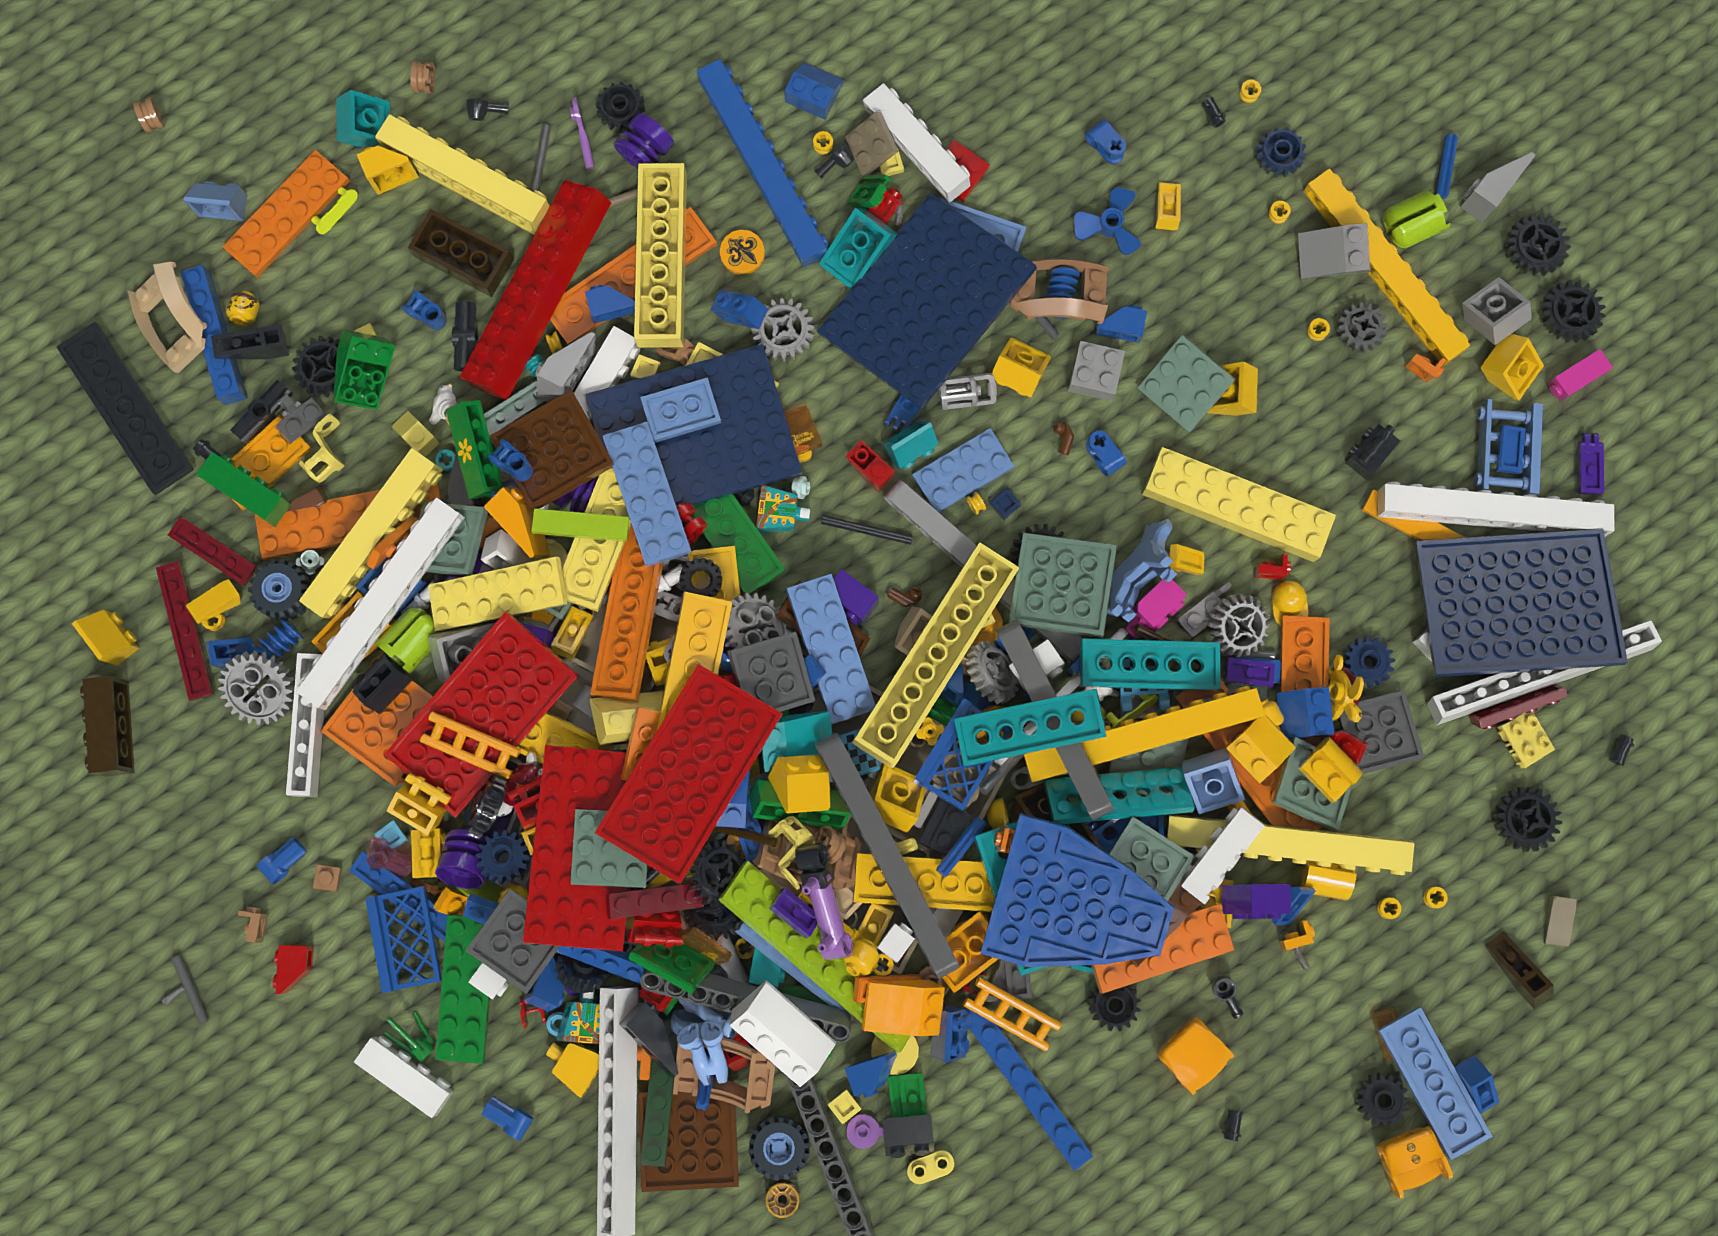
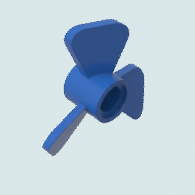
[1074,188,1141,255]

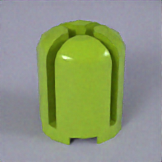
[1383,187,1450,249]
[375,606,443,674]

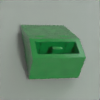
[333,329,396,410]

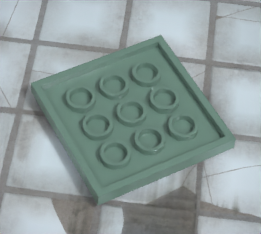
[1009,533,1117,638]

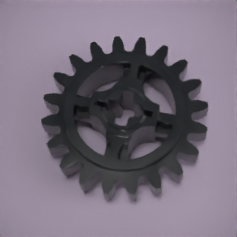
[1505,213,1571,276]
[1540,280,1606,343]
[467,774,507,839]
[1493,786,1562,852]
[686,840,746,908]
[683,885,741,941]

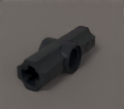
[452,301,478,372]
[230,380,293,444]

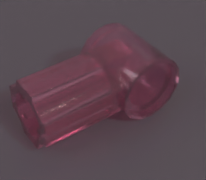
[367,837,412,877]

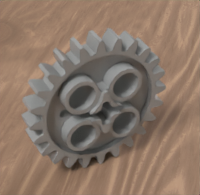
[725,593,792,650]
[218,651,295,725]

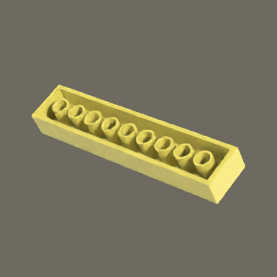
[852,542,1019,769]

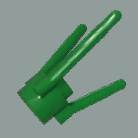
[383,1011,435,1062]

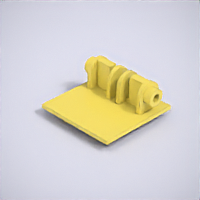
[1497,712,1555,769]

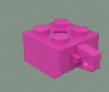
[1125,580,1187,639]

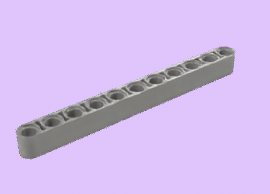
[884,480,1083,663]

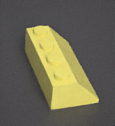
[589,691,664,745]

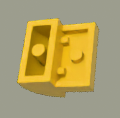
[1298,737,1363,803]
[1300,860,1357,901]

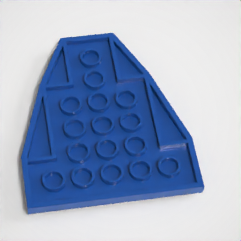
[980,813,1174,967]

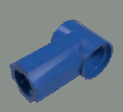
[256,837,308,885]
[481,1096,534,1141]

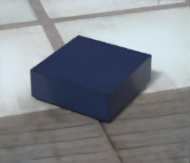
[989,487,1022,520]

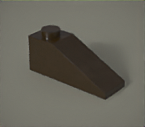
[1485,931,1554,1009]

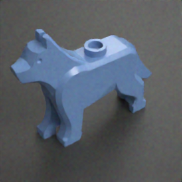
[1107,519,1177,622]

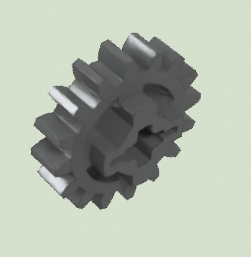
[1336,302,1388,353]

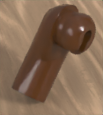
[1053,422,1074,455]
[887,587,923,607]

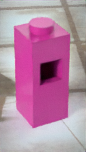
[1547,349,1613,402]

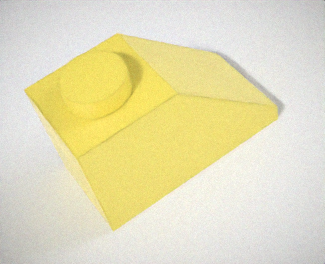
[391,411,440,456]

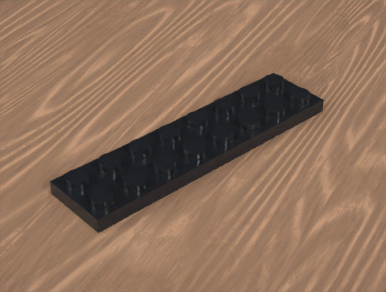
[56,322,195,495]

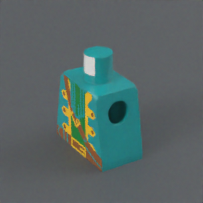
[756,485,811,533]
[557,990,600,1044]

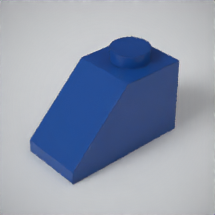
[585,285,635,324]
[1095,305,1147,343]
[523,957,565,1012]
[845,1051,897,1098]
[1454,1055,1499,1114]

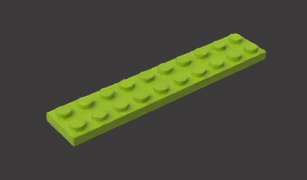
[718,861,911,1053]

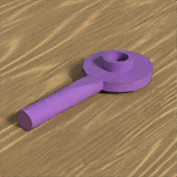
[570,97,595,169]
[846,1114,884,1149]

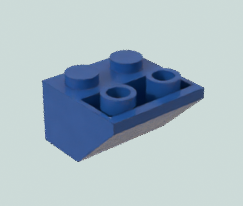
[930,1005,971,1062]

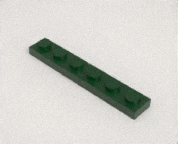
[640,1017,678,1167]

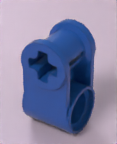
[1085,119,1126,164]
[401,290,447,330]
[1086,431,1127,477]
[487,439,533,481]

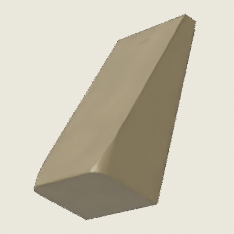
[1544,896,1577,947]

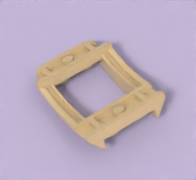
[127,262,207,373]

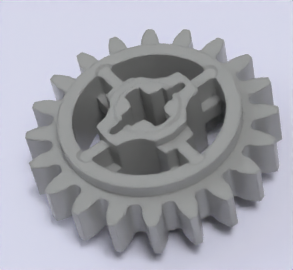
[751,298,815,362]
[966,641,1019,704]

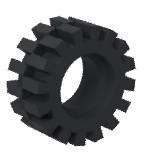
[679,558,722,598]

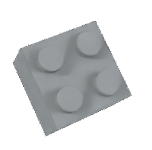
[1462,277,1532,345]
[1068,341,1125,402]

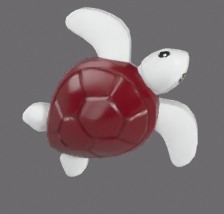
[497,753,542,816]

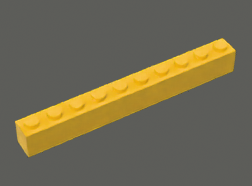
[1303,169,1470,367]
[1024,686,1265,783]

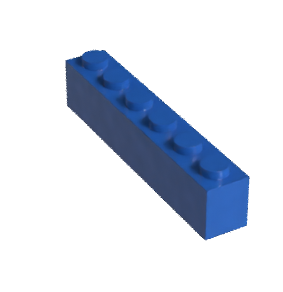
[180,265,248,405]

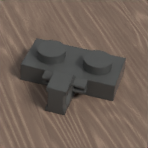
[274,394,327,445]

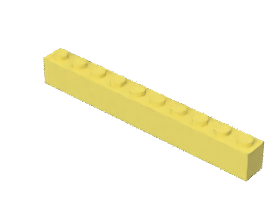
[1167,814,1414,875]

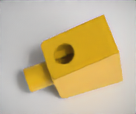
[546,1042,599,1098]

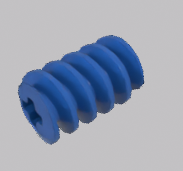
[1045,267,1080,319]
[251,619,305,663]

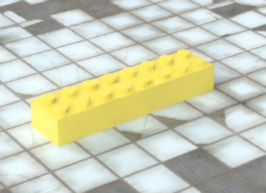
[375,114,550,235]
[634,163,687,348]
[1142,447,1336,562]
[299,448,443,619]

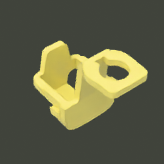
[299,414,345,483]
[768,816,814,890]

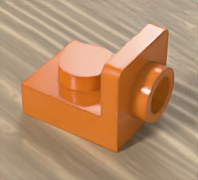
[1405,353,1446,383]

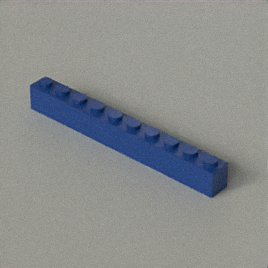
[696,59,828,267]

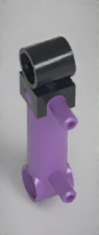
[795,844,853,960]

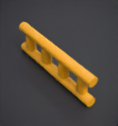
[420,711,521,779]
[963,977,1062,1052]

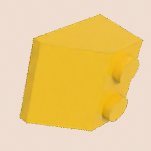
[356,146,419,195]
[1480,334,1544,401]
[992,337,1052,397]
[1207,362,1258,416]
[71,609,140,666]
[1226,715,1296,784]
[768,755,830,813]
[870,764,926,833]

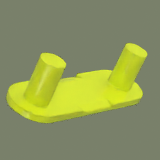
[311,187,358,234]
[1106,695,1158,730]

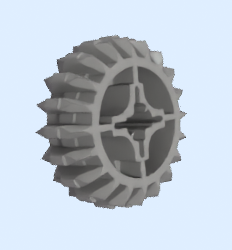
[1207,593,1271,657]

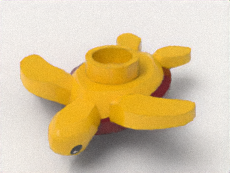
[1328,655,1364,722]

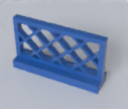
[913,699,1012,811]
[365,886,442,993]

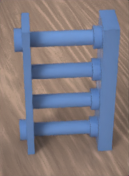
[1474,399,1543,496]

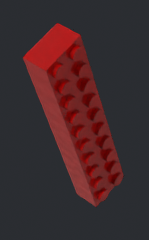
[459,180,611,400]

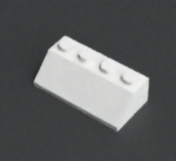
[730,980,836,1087]

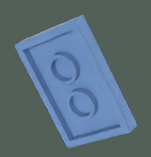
[640,377,721,443]

